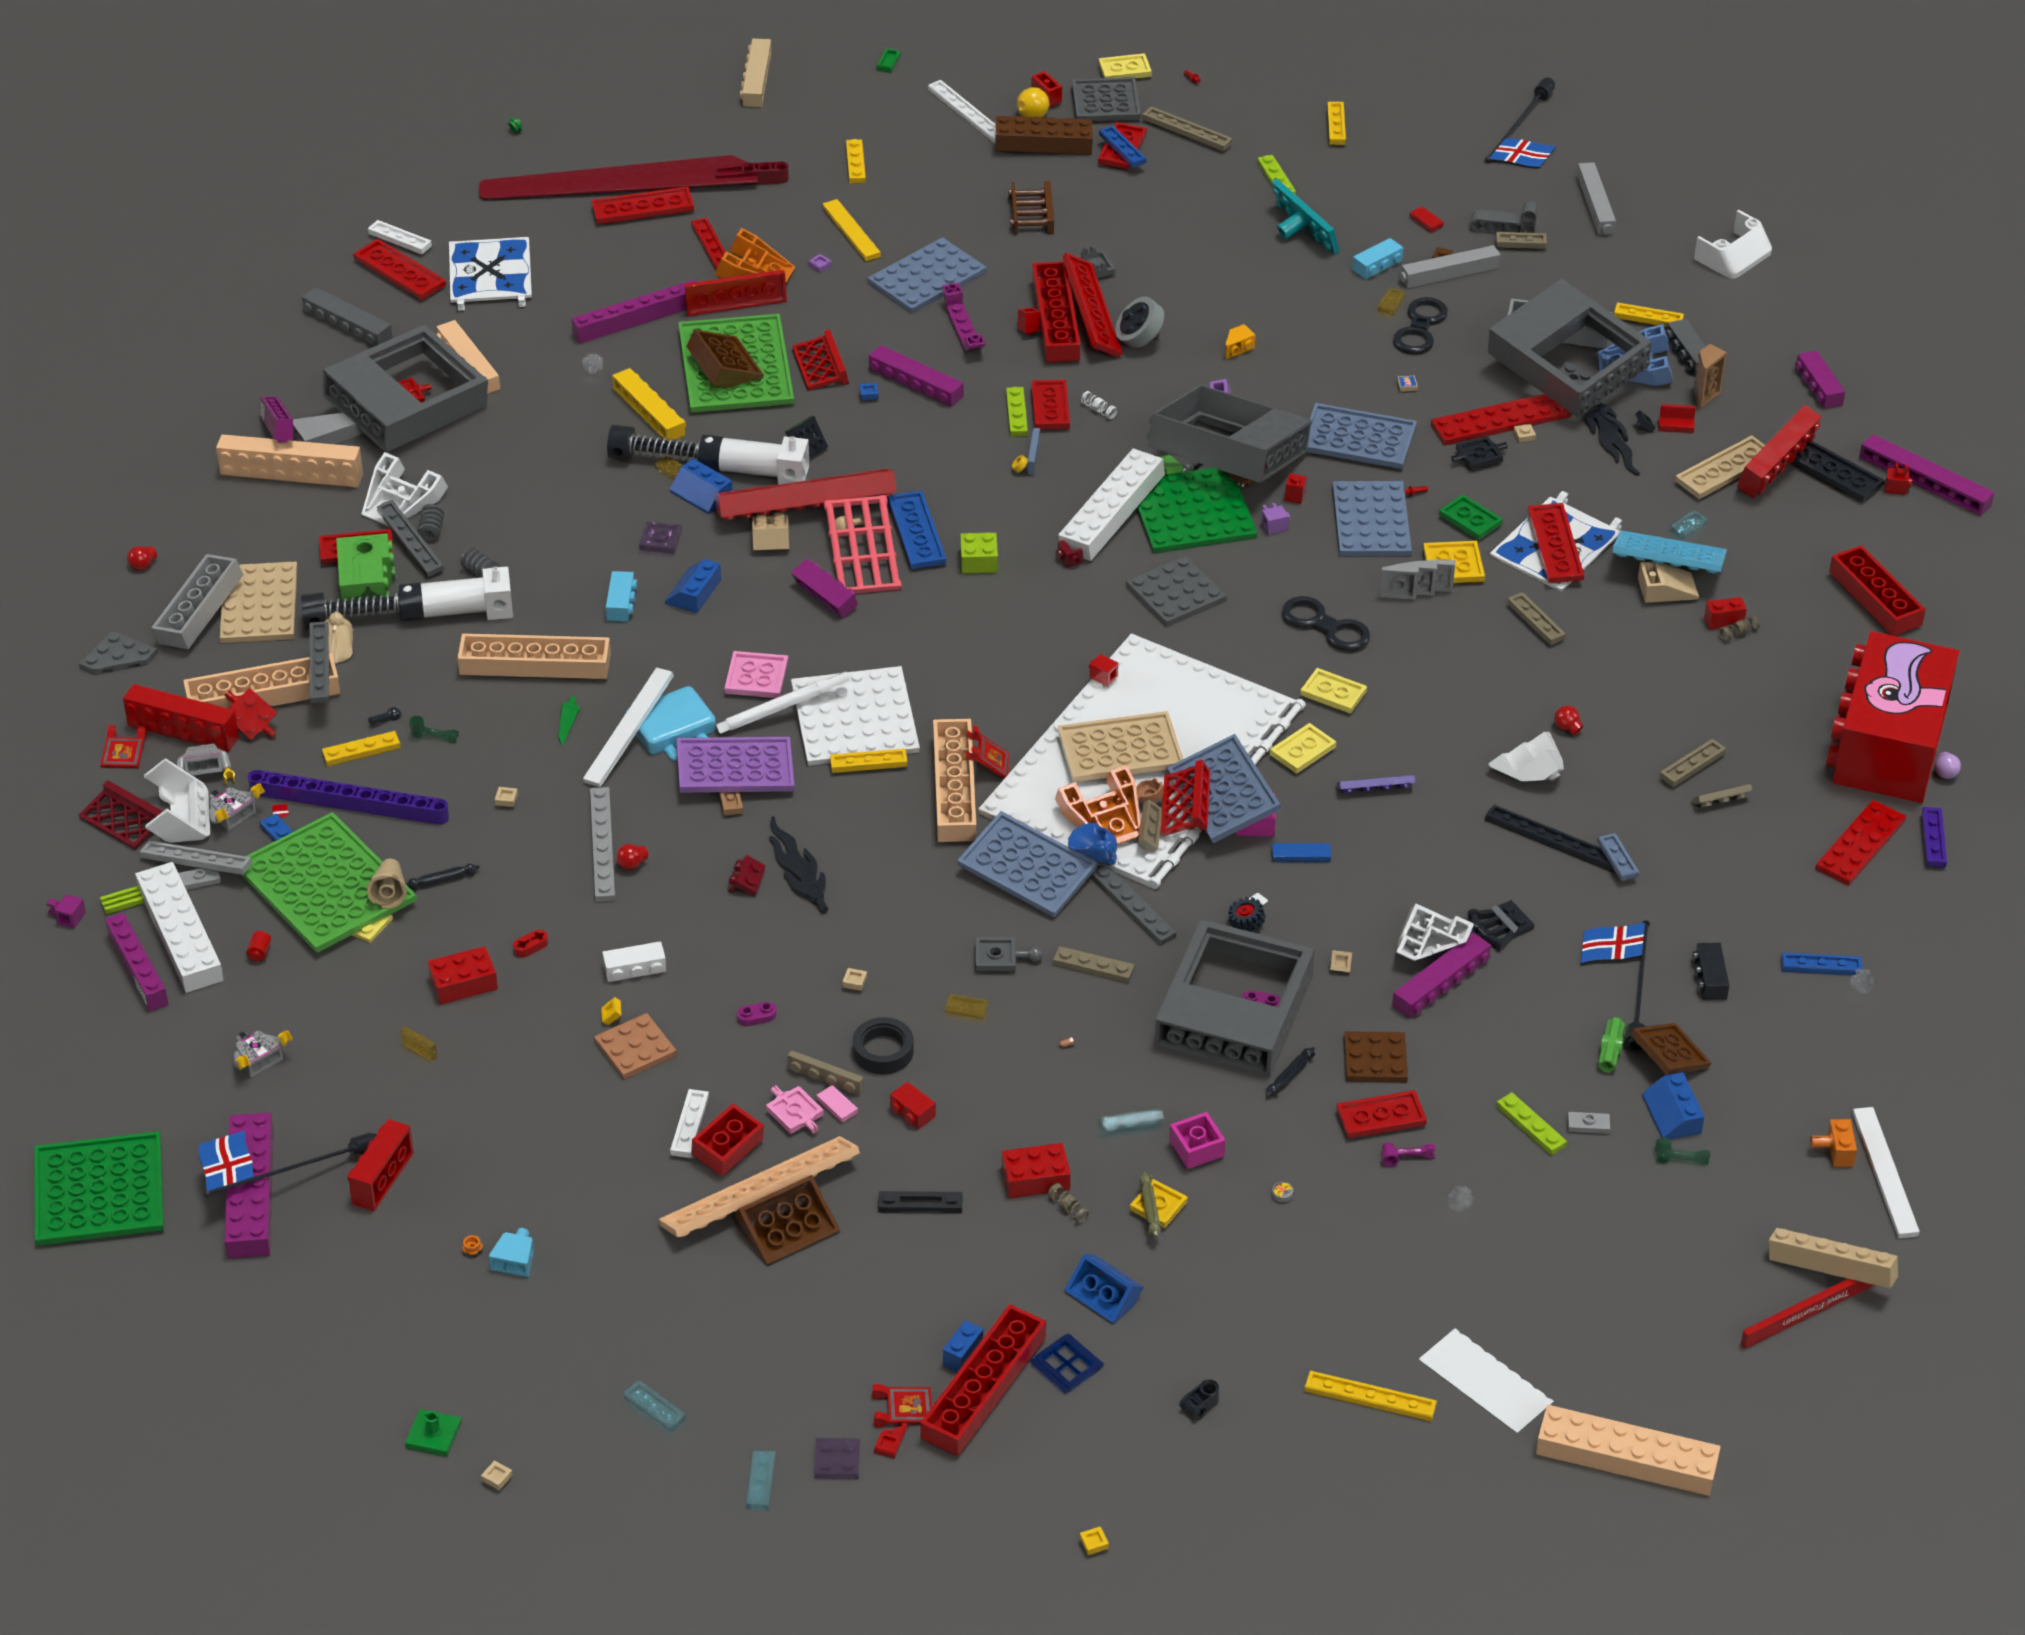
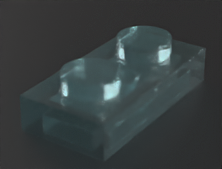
[1670,510,1707,539]

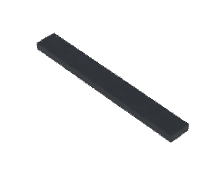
[1485,804,1633,874]

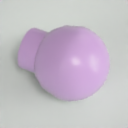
[1934,752,1961,779]

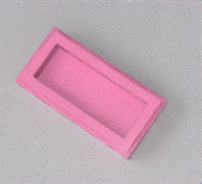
[816,1085,858,1123]

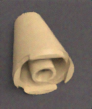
[367,859,407,909]

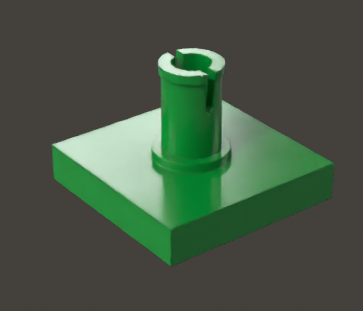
[405,1409,462,1457]

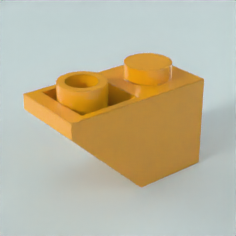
[1225,324,1256,359]

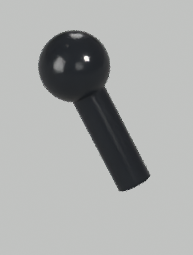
[368,707,401,725]

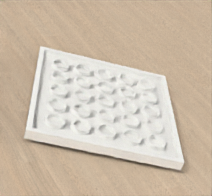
[791,666,920,766]

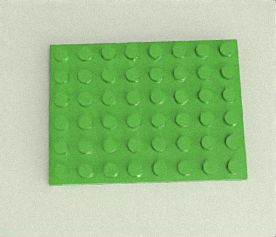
[678,314,794,413]
[242,812,417,953]

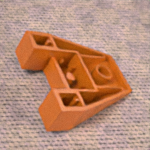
[714,227,795,282]
[1055,765,1141,845]

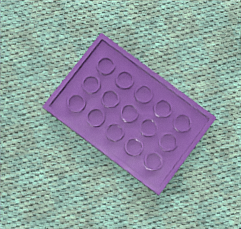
[677,737,795,793]

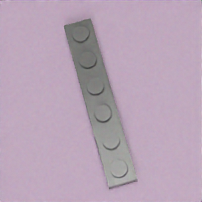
[140,841,252,875]

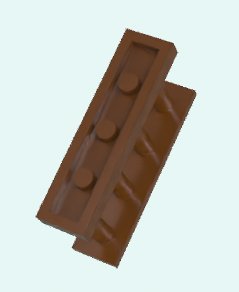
[1008,181,1054,235]

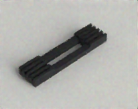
[879,1191,963,1213]

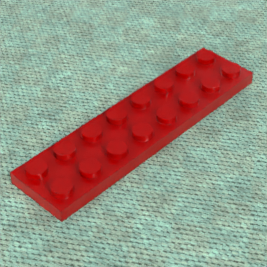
[1062,252,1123,358]
[1431,394,1572,446]

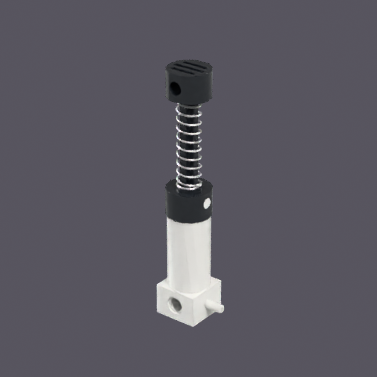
[607,424,809,484]
[301,567,513,629]

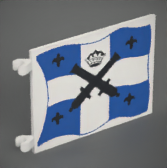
[449,237,532,311]
[1490,491,1622,592]

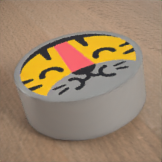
[1272,1182,1293,1203]

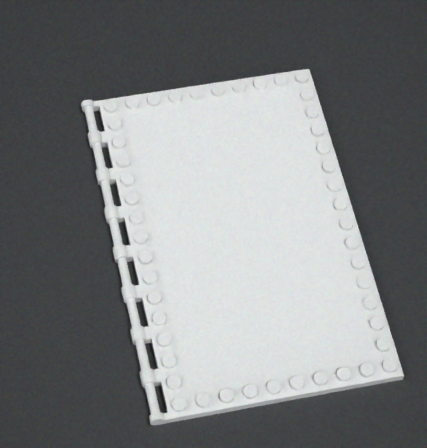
[979,634,1306,889]

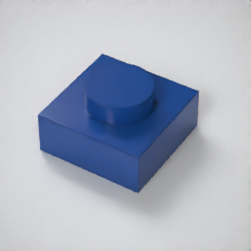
[859,383,879,400]

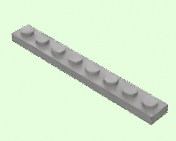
[590,787,615,902]

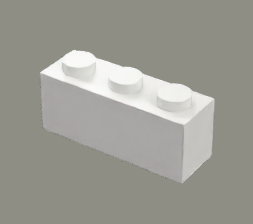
[602,941,666,982]

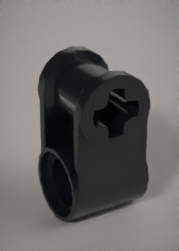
[1179,1379,1219,1420]

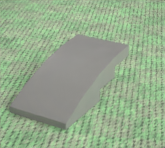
[1380,560,1455,600]

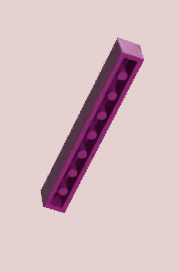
[571,279,696,344]
[1859,434,1995,516]

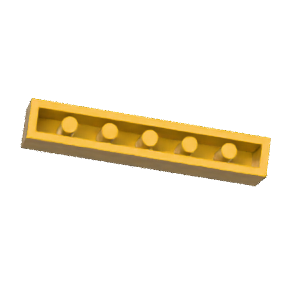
[612,368,686,441]

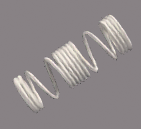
[1081,391,1117,420]

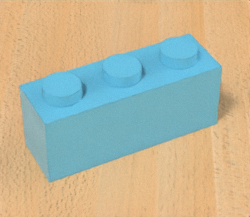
[1352,238,1404,280]
[606,571,637,622]

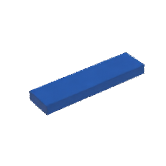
[1099,125,1147,168]
[1781,952,1863,976]

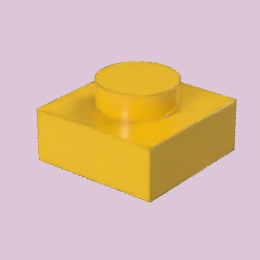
[601,997,622,1025]
[1080,1526,1109,1555]

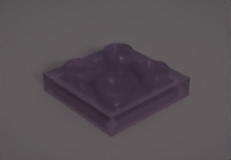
[639,521,682,554]
[814,1438,860,1479]

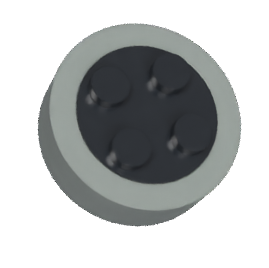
[1115,297,1164,348]

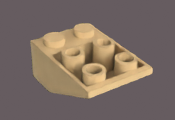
[752,513,789,550]
[1638,562,1699,603]

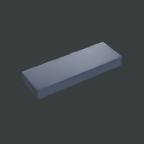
[1027,428,1040,475]
[1597,833,1639,881]

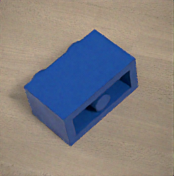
[943,1320,983,1372]

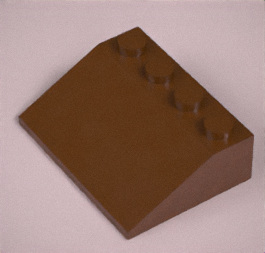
[686,329,764,388]
[734,1175,840,1265]

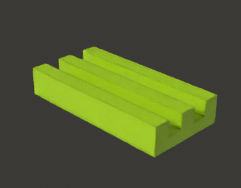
[100,886,144,915]

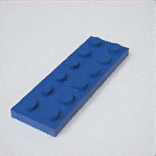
[888,490,946,569]

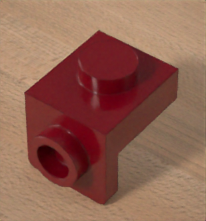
[1056,540,1083,568]

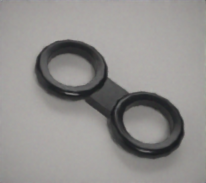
[1393,297,1448,354]
[1282,596,1370,651]

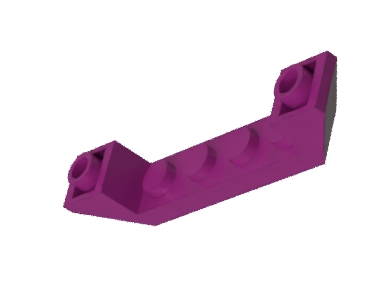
[942,283,986,352]

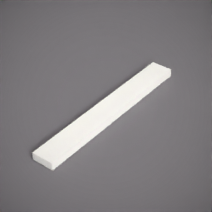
[928,80,995,144]
[583,667,674,787]
[1852,1107,1919,1239]

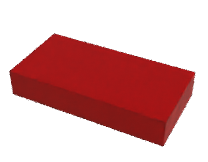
[1410,206,1444,232]

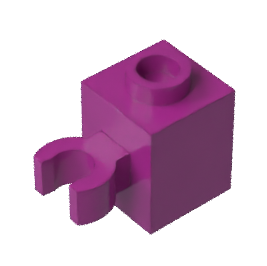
[46,894,86,929]

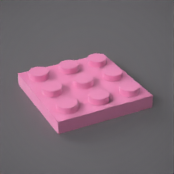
[724,651,789,698]

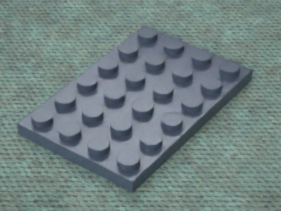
[867,237,987,314]
[1307,403,1417,469]
[1332,481,1412,556]
[1167,734,1282,843]
[957,811,1097,918]

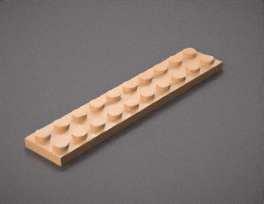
[659,1136,860,1237]

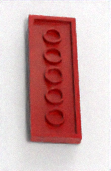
[591,186,695,224]
[353,239,446,300]
[684,269,787,316]
[1528,503,1584,583]
[1815,800,1907,886]

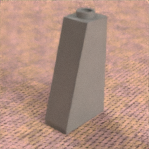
[293,413,364,444]

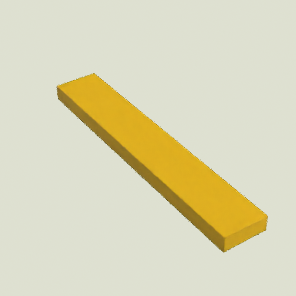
[822,199,881,261]
[1304,1371,1437,1422]

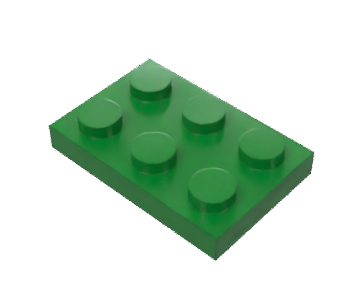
[1439,494,1503,540]

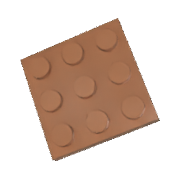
[594,1013,677,1080]

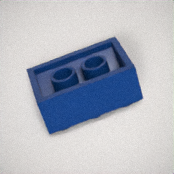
[670,459,733,514]
[665,559,721,613]
[1642,1072,1704,1140]
[1064,1254,1144,1323]

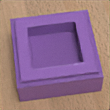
[808,254,832,273]

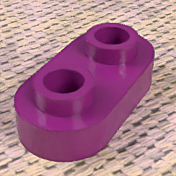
[1242,990,1281,1007]
[737,1002,777,1026]

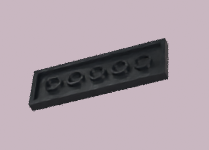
[1792,441,1884,502]

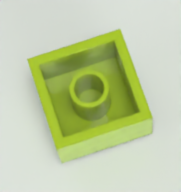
[961,532,998,573]

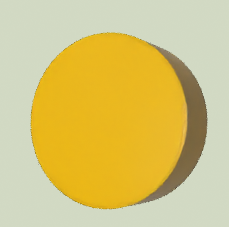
[1012,455,1028,473]

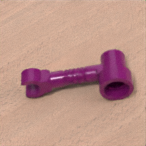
[1381,1142,1436,1167]

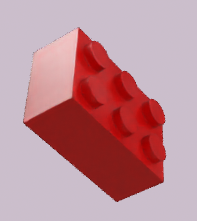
[428,946,498,1004]
[691,1103,764,1177]
[1002,1143,1071,1198]

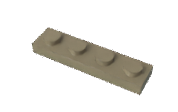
[1507,592,1566,645]
[1660,739,1726,787]
[1053,946,1135,983]
[787,1050,864,1096]

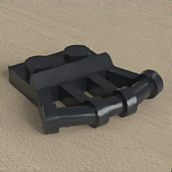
[1467,900,1534,950]

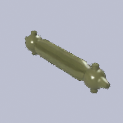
[1139,1171,1162,1238]

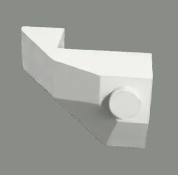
[1488,732,1564,781]
[1396,904,1474,961]

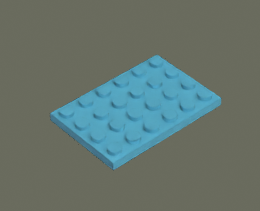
[1613,530,1727,573]

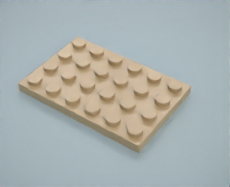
[220,562,298,643]
[1057,711,1184,782]

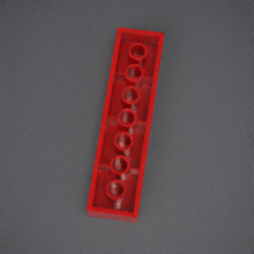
[1032,261,1081,362]
[920,1304,1047,1456]

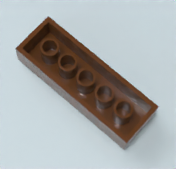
[994,115,1093,155]

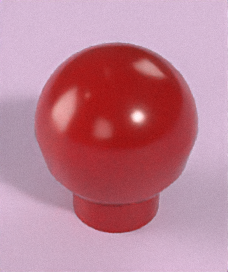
[127,546,157,571]
[1554,705,1584,736]
[616,844,648,870]

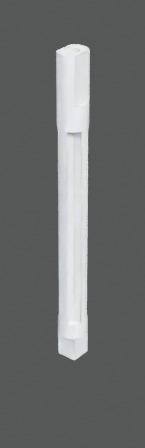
[716,672,850,733]

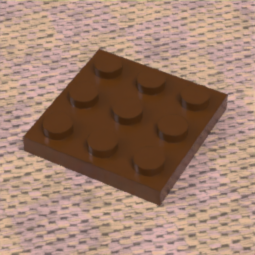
[1630,1023,1711,1075]
[1344,1031,1408,1083]

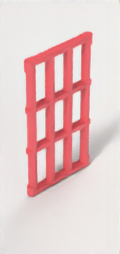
[824,495,902,594]

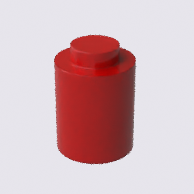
[246,931,271,962]

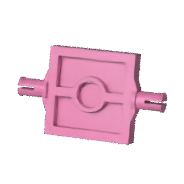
[766,1085,824,1134]

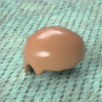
[1136,778,1164,804]

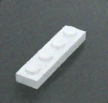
[368,220,432,254]
[670,1089,709,1158]

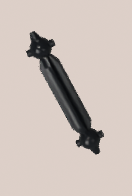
[406,863,480,890]
[1266,1047,1315,1097]

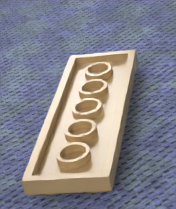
[1675,435,1765,499]

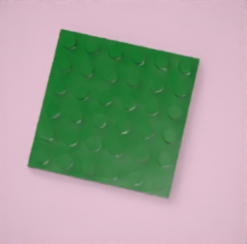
[1136,468,1258,553]
[34,1131,164,1246]

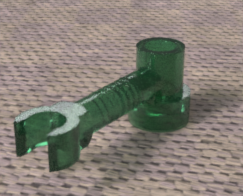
[409,716,459,743]
[1655,1138,1710,1164]

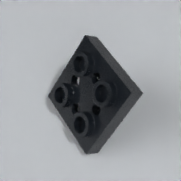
[785,416,828,459]

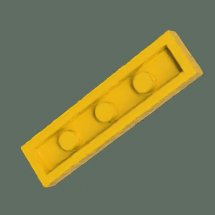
[1327,102,1346,145]
[846,139,866,184]
[1614,302,1684,327]
[322,731,401,767]
[830,748,907,773]

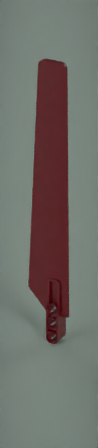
[479,155,789,200]

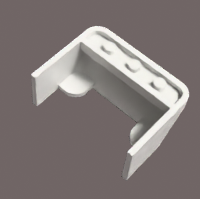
[1694,210,1772,279]
[144,758,210,843]

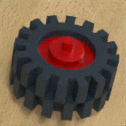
[1228,897,1266,932]

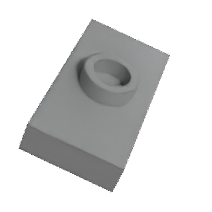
[178,868,221,890]
[1568,1112,1610,1134]

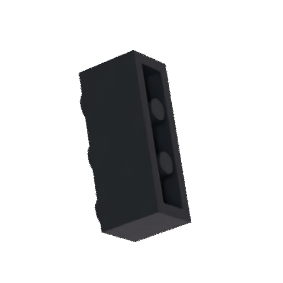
[1692,942,1730,1000]

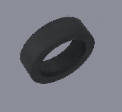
[853,1017,914,1074]

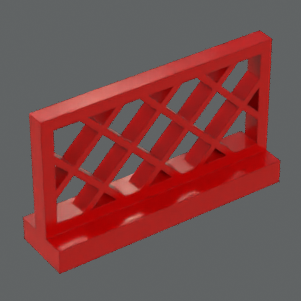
[792,329,849,391]
[1161,759,1211,837]

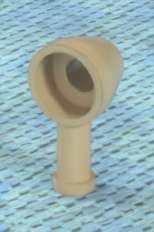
[835,516,865,530]

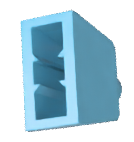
[489,1228,534,1277]

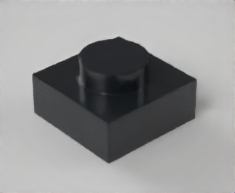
[1635,410,1656,433]

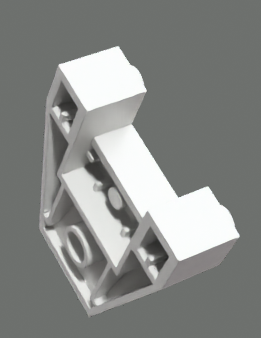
[362,452,448,527]

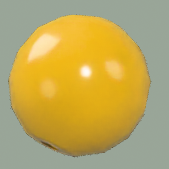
[1016,87,1050,118]

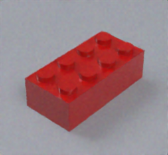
[347,1119,414,1212]

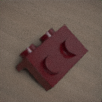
[728,854,766,897]

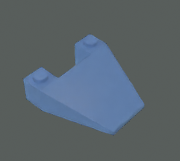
[1598,324,1673,386]

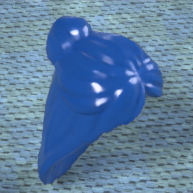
[1068,823,1118,866]

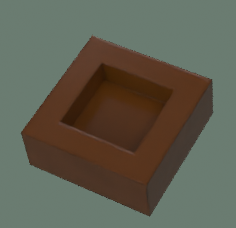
[1432,247,1453,259]

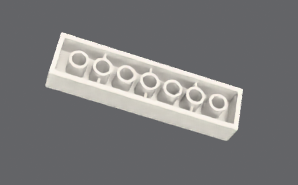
[1058,449,1165,561]
[135,862,224,993]

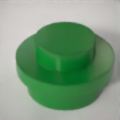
[508,117,523,133]

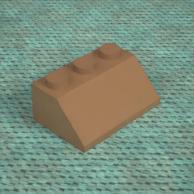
[1694,344,1727,409]

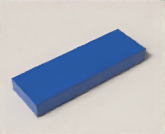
[1272,843,1331,862]

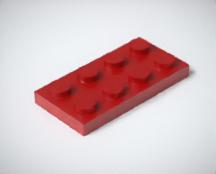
[1098,122,1147,169]
[1031,379,1070,430]
[319,529,394,565]
[1336,1090,1427,1139]

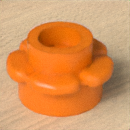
[462,1235,483,1255]

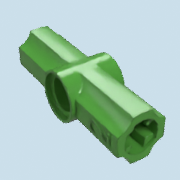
[1598,1017,1625,1073]

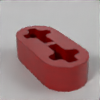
[513,930,548,957]

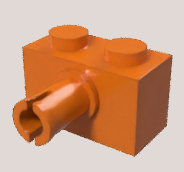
[1810,1119,1857,1167]

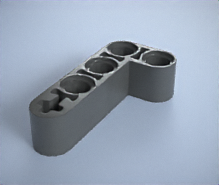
[1471,201,1538,233]

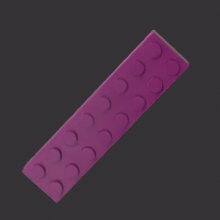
[225,1112,274,1259]

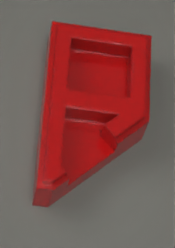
[874,1422,908,1459]

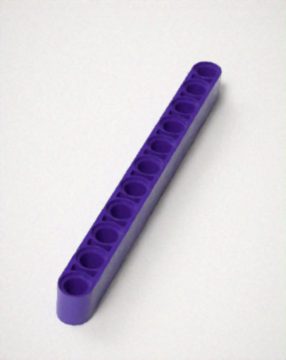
[247,770,449,824]

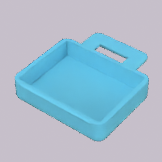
[626,686,716,761]

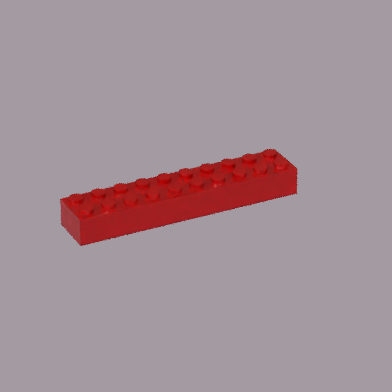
[714,468,897,520]

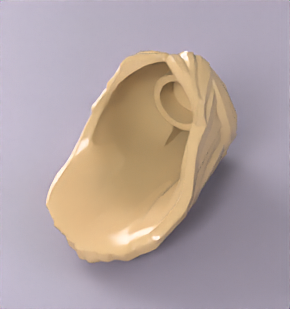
[325,611,353,664]

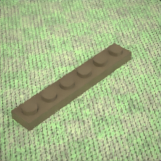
[1142,106,1233,151]

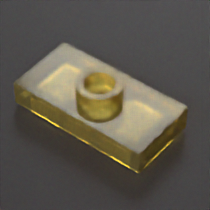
[1377,288,1406,315]
[655,456,683,480]
[945,993,989,1019]
[400,1026,437,1061]

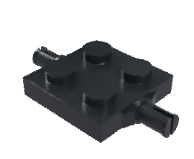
[1451,436,1508,470]

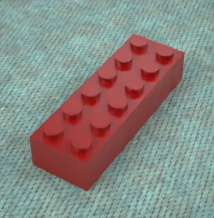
[1737,405,1822,499]
[1829,545,1926,636]
[123,684,239,752]

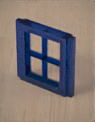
[1031,1333,1104,1393]

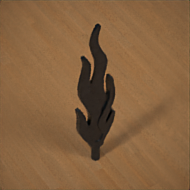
[1585,402,1640,476]
[769,816,829,913]

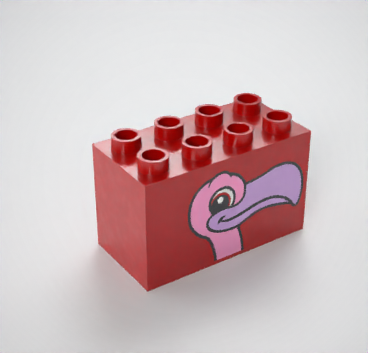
[1826,631,1960,803]

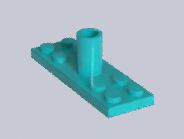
[1272,178,1340,254]

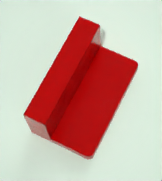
[1659,404,1696,433]

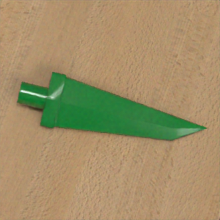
[558,696,580,746]

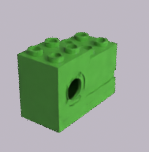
[336,534,396,601]

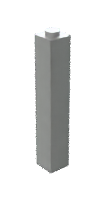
[1577,162,1616,235]
[1400,245,1501,288]

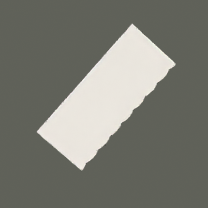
[1419,1328,1554,1433]

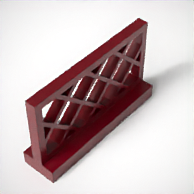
[78,780,163,850]

